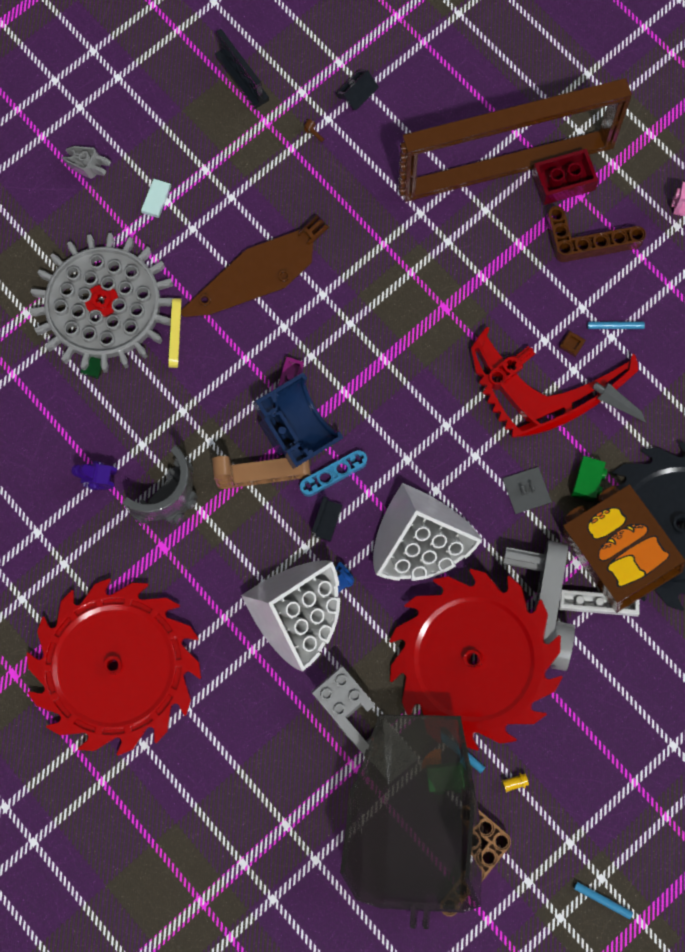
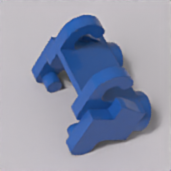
[335,562,354,595]

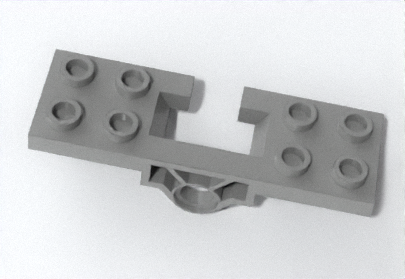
[311,666,418,784]

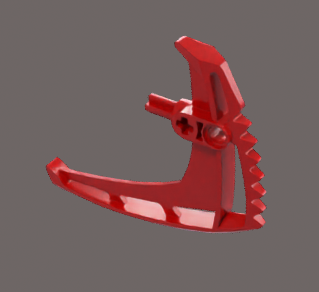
[471,327,638,438]

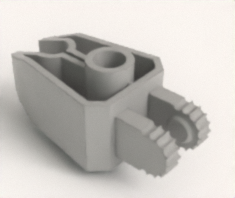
[62,146,111,179]

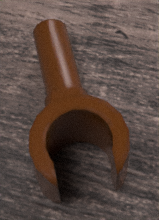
[304,119,325,143]

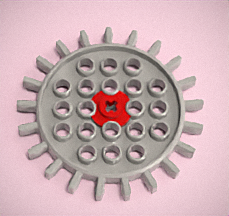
[30,233,174,373]

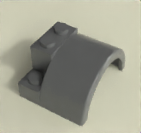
[122,445,198,526]

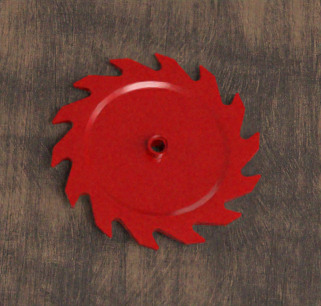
[389,569,563,751]
[26,578,202,756]

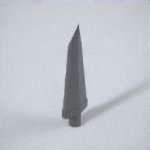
[593,383,646,423]

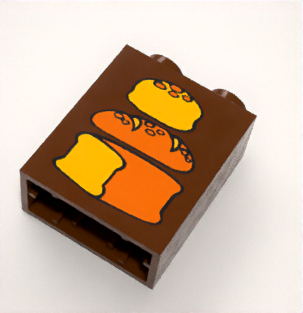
[563,484,685,613]

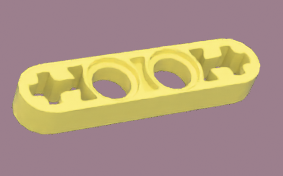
[168,298,182,368]

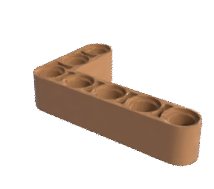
[212,456,311,489]
[440,805,511,916]

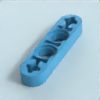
[300,450,367,497]

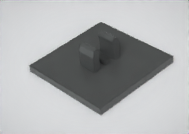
[502,467,552,514]

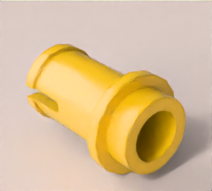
[502,773,529,793]

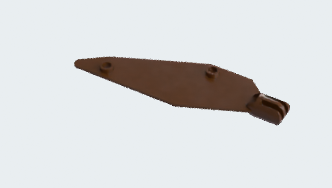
[181,215,329,317]

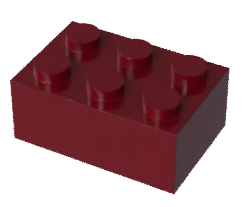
[532,148,599,205]

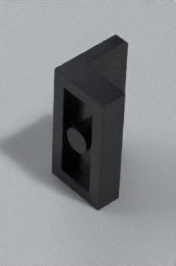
[335,69,379,111]
[312,496,343,542]

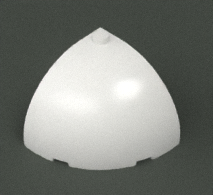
[373,483,482,581]
[241,561,340,671]

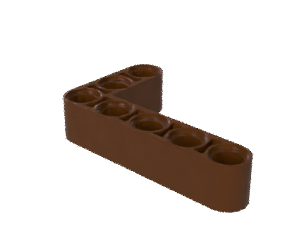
[547,206,646,262]

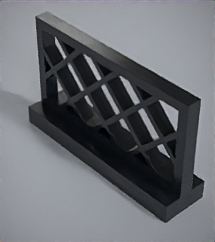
[215,29,269,110]

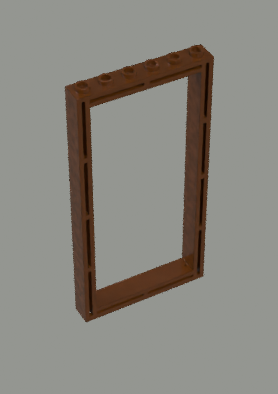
[398,78,632,202]

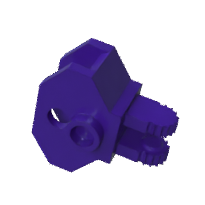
[71,461,117,490]

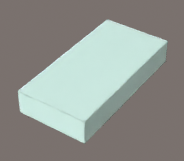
[141,179,171,218]

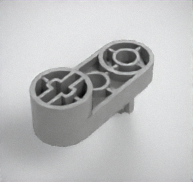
[503,540,575,671]

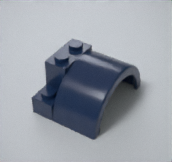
[252,373,343,469]

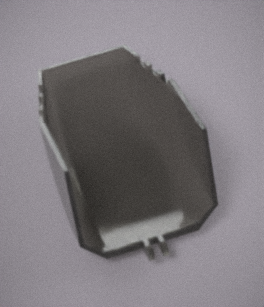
[340,714,482,929]

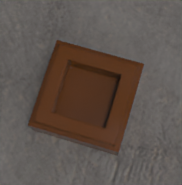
[559,331,586,357]

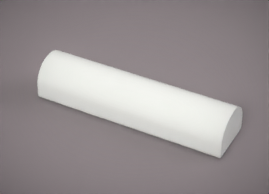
[558,589,639,617]

